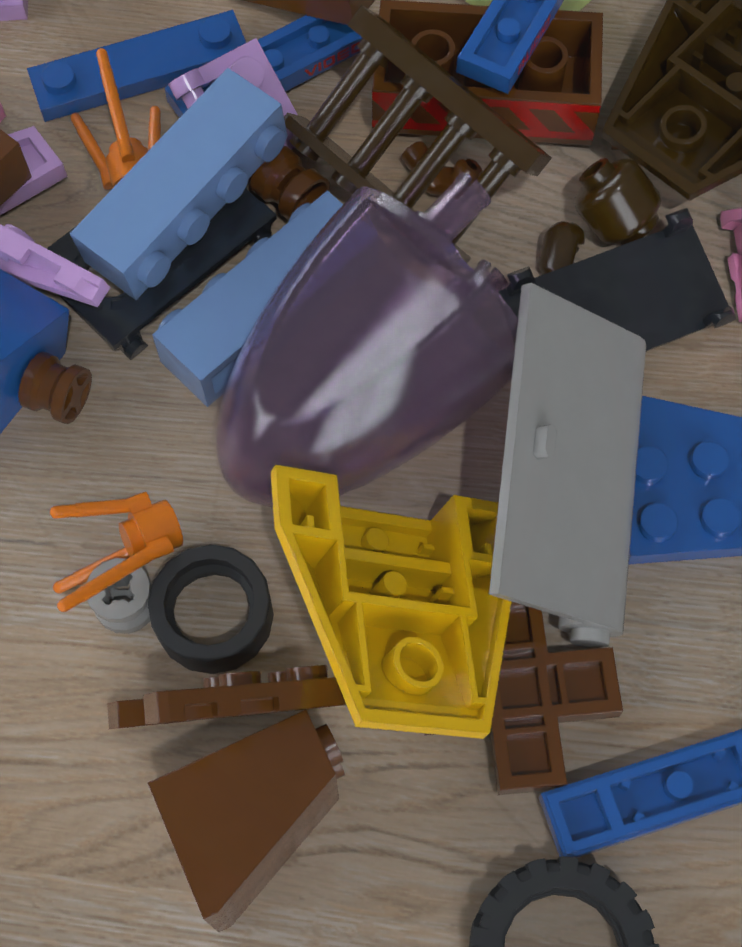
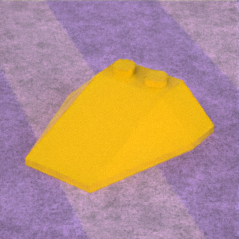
[271,465,511,739]

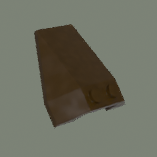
[602,0,742,201]

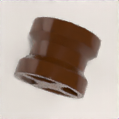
[18,351,92,424]

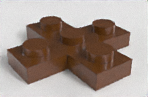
[424,602,623,795]

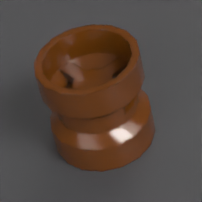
[250,146,330,220]

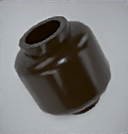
[575,158,661,245]

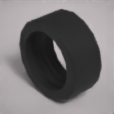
[148,544,274,674]

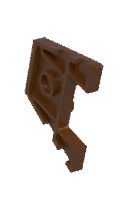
[107,665,346,729]

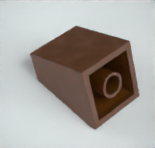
[148,710,345,932]

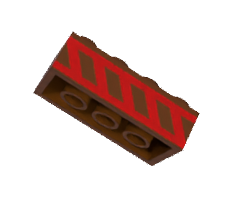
[372,0,603,146]

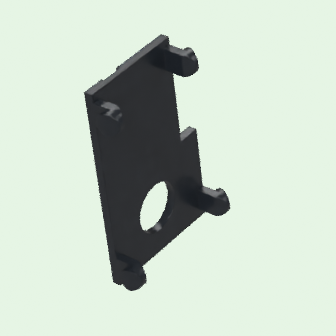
[47,187,277,360]
[496,208,736,352]

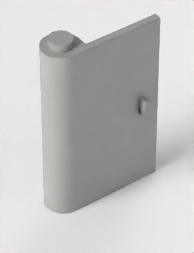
[489,283,646,647]

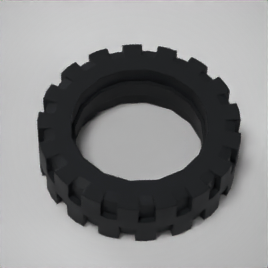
[469,857,659,947]

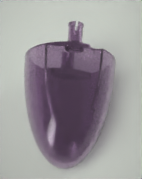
[216,172,519,508]

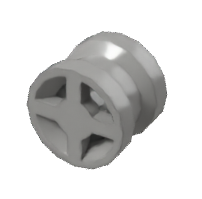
[87,558,152,634]

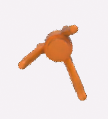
[70,48,161,190]
[50,491,183,612]

